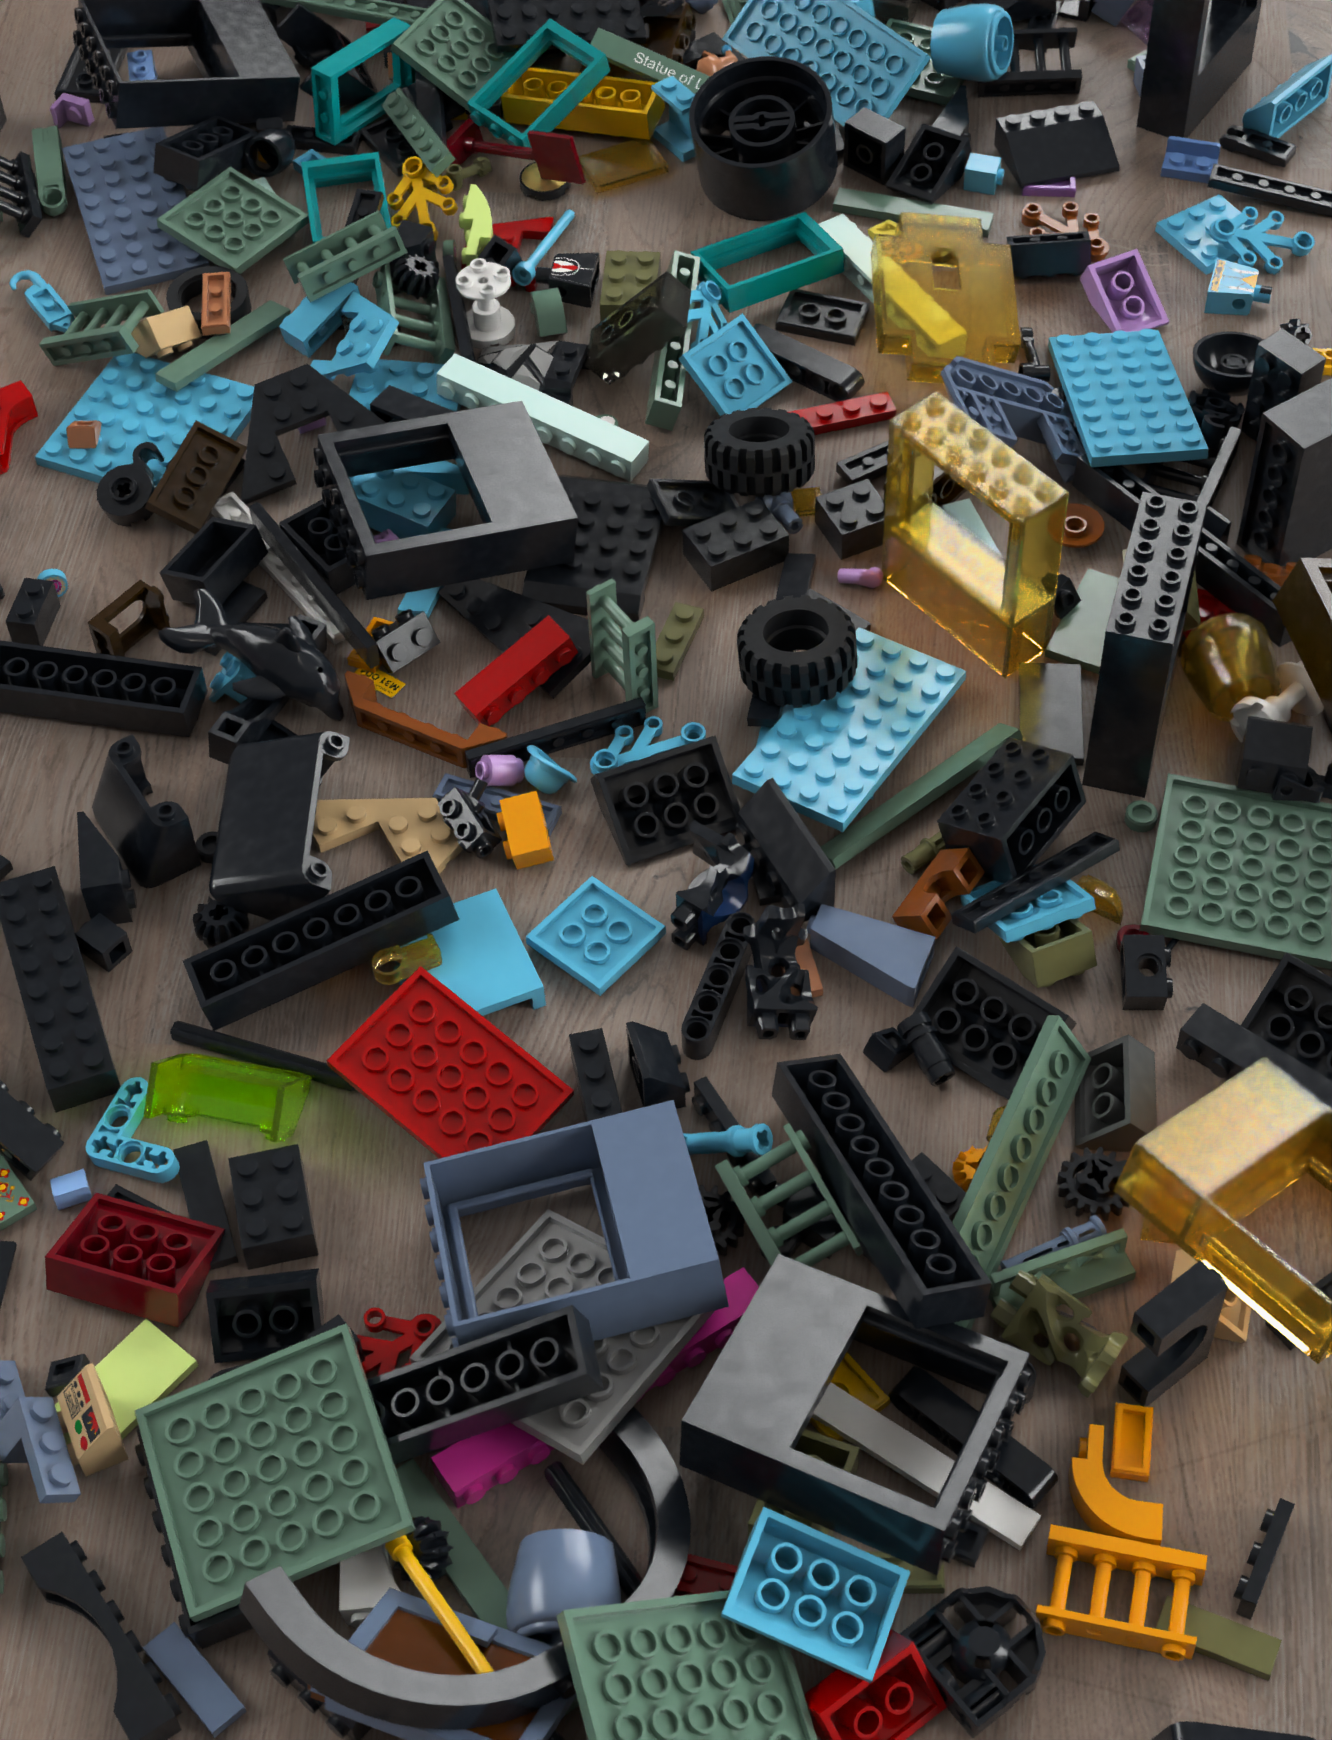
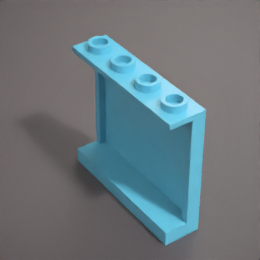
[385,888,546,1016]

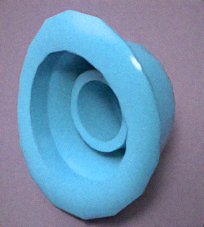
[524,745,577,794]

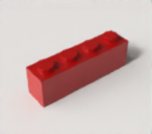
[454,615,579,727]

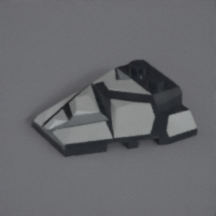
[476,341,596,406]

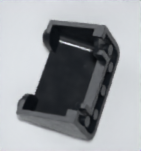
[92,734,201,888]

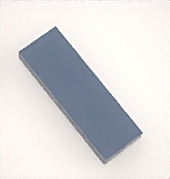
[142,1622,247,1738]

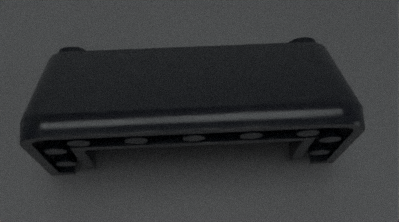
[209,731,350,921]

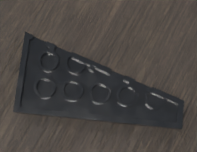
[438,579,591,699]

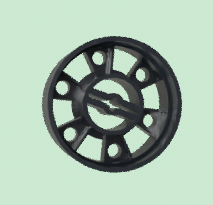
[689,56,838,221]

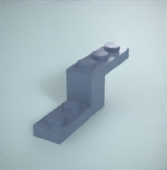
[0,1360,81,1503]

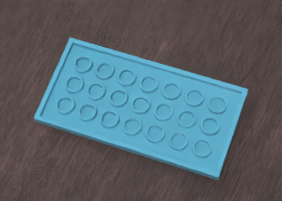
[722,0,931,127]
[1048,328,1209,467]
[732,627,966,832]

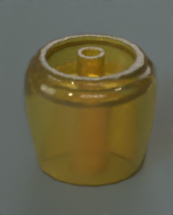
[1180,613,1282,721]

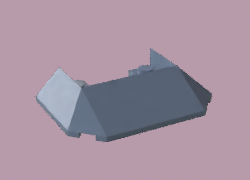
[940,356,1086,483]

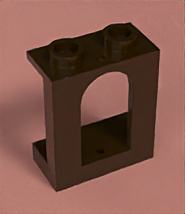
[88,580,170,657]

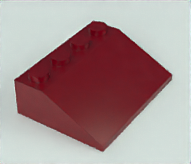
[45,1193,225,1327]

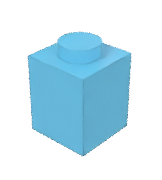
[963,153,1005,195]

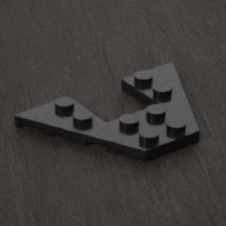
[241,364,386,505]

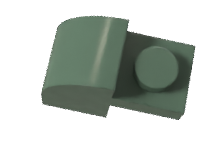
[529,288,567,337]

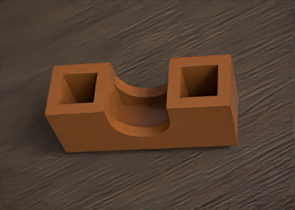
[892,848,985,940]

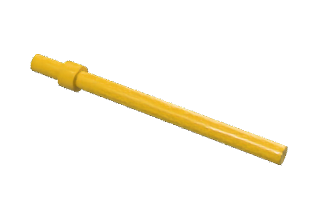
[385,1535,494,1674]

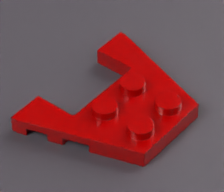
[461,217,554,292]

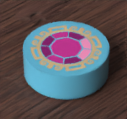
[37,569,68,597]

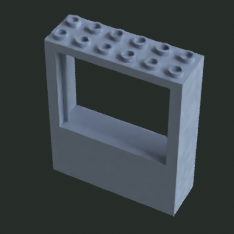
[420,1100,729,1348]

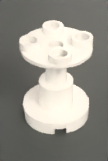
[456,258,515,349]
[1230,661,1324,743]

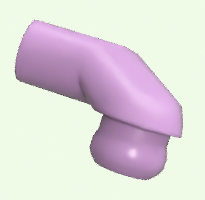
[837,567,883,588]

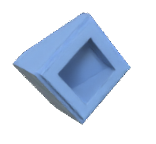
[50,1169,92,1210]

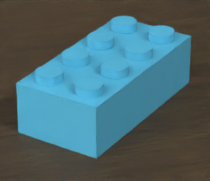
[349,468,456,539]

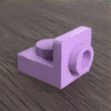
[50,93,94,128]

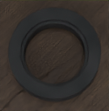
[166,266,251,339]

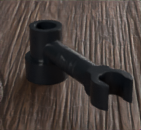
[1018,327,1051,382]

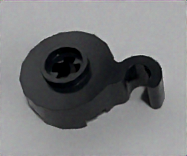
[1188,388,1245,448]
[97,442,165,527]

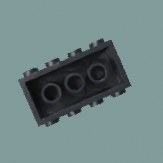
[937,737,1086,883]

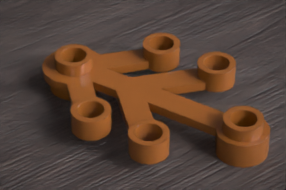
[1021,201,1110,262]

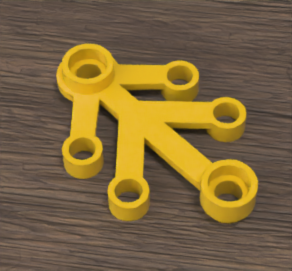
[387,156,458,240]

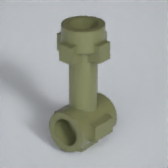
[444,156,492,191]

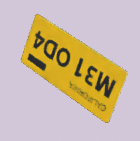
[354,668,406,698]

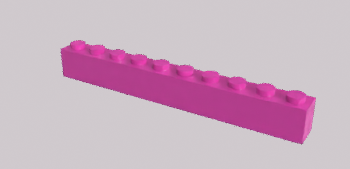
[431,1267,759,1509]

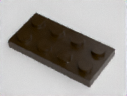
[145,420,247,534]

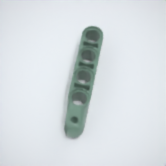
[32,125,67,216]

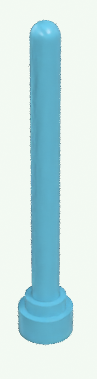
[512,210,575,286]

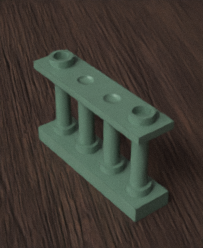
[283,210,408,302]
[372,263,455,364]
[39,289,164,366]
[586,578,659,713]
[715,1123,864,1267]

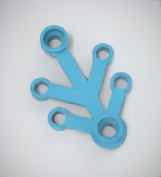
[1209,206,1315,274]
[671,280,728,350]
[590,716,706,775]

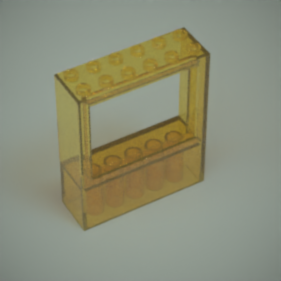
[882,391,1069,678]
[1114,1056,1332,1364]

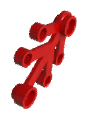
[357,1307,442,1376]

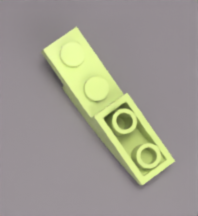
[459,184,493,267]

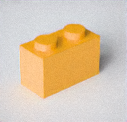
[496,790,554,870]

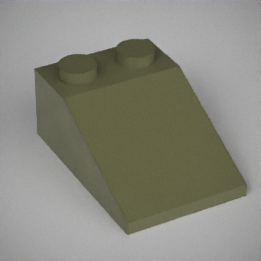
[995,919,1097,988]

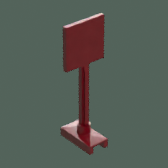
[447,118,586,185]

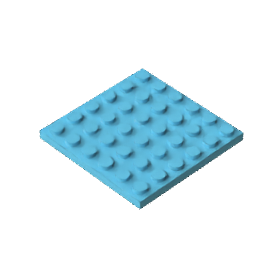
[35,353,254,486]

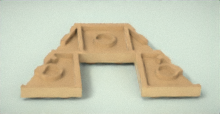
[312,798,463,875]

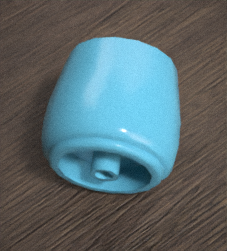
[930,3,1014,82]

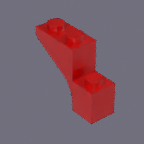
[0,380,38,475]

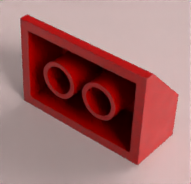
[804,1629,947,1740]

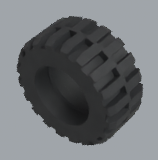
[704,408,815,497]
[737,595,857,708]

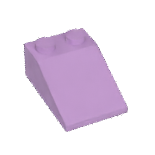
[1080,249,1169,333]

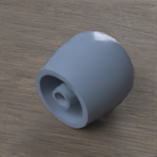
[506,1529,622,1646]

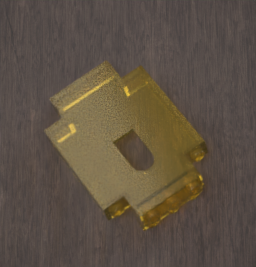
[870,212,1021,384]

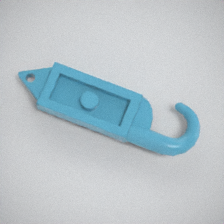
[10,270,75,333]

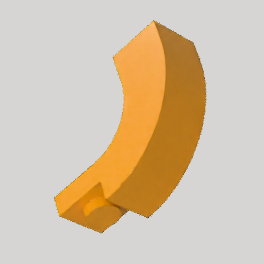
[1068,1424,1163,1546]

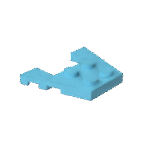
[310,291,399,381]

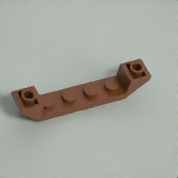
[344,670,508,769]

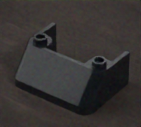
[275,3,378,108]

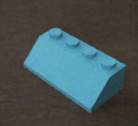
[1242,54,1332,138]

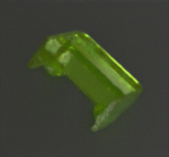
[143,1053,312,1143]

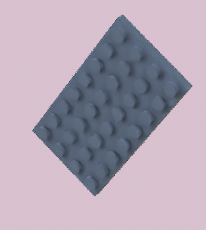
[62,127,209,295]

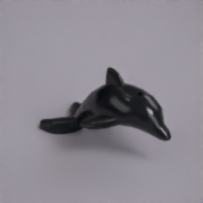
[158,588,344,721]

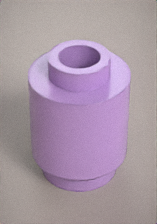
[475,755,524,786]

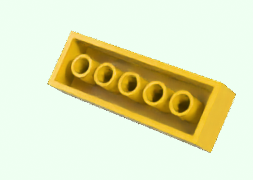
[501,67,665,140]

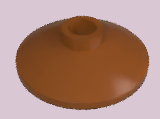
[1045,503,1105,548]

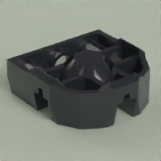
[900,1586,1046,1739]

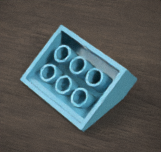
[721,1507,911,1683]

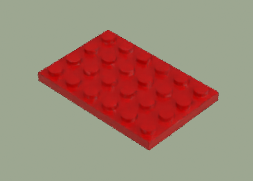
[326,966,574,1159]

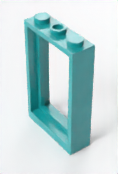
[311,17,415,145]
[467,18,611,148]
[301,152,391,243]
[691,212,845,313]

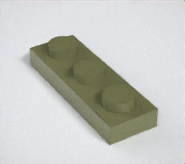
[656,602,704,681]

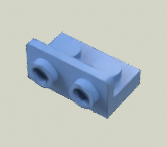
[1161,136,1221,183]

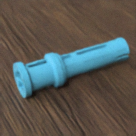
[683,1123,773,1157]

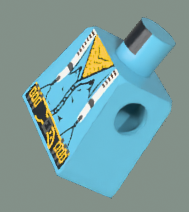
[1204,258,1272,315]

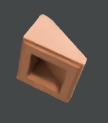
[66,421,101,448]

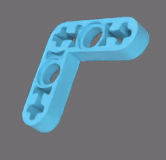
[85,1077,180,1183]

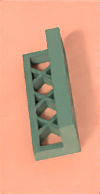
[988,1228,1136,1309]

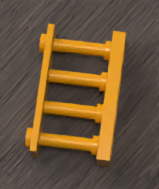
[1035,1524,1207,1661]

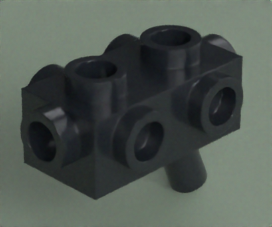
[438,778,502,858]

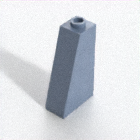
[807,904,935,1007]

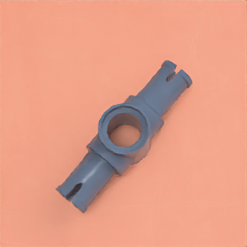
[755,492,803,534]

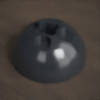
[1193,331,1264,397]

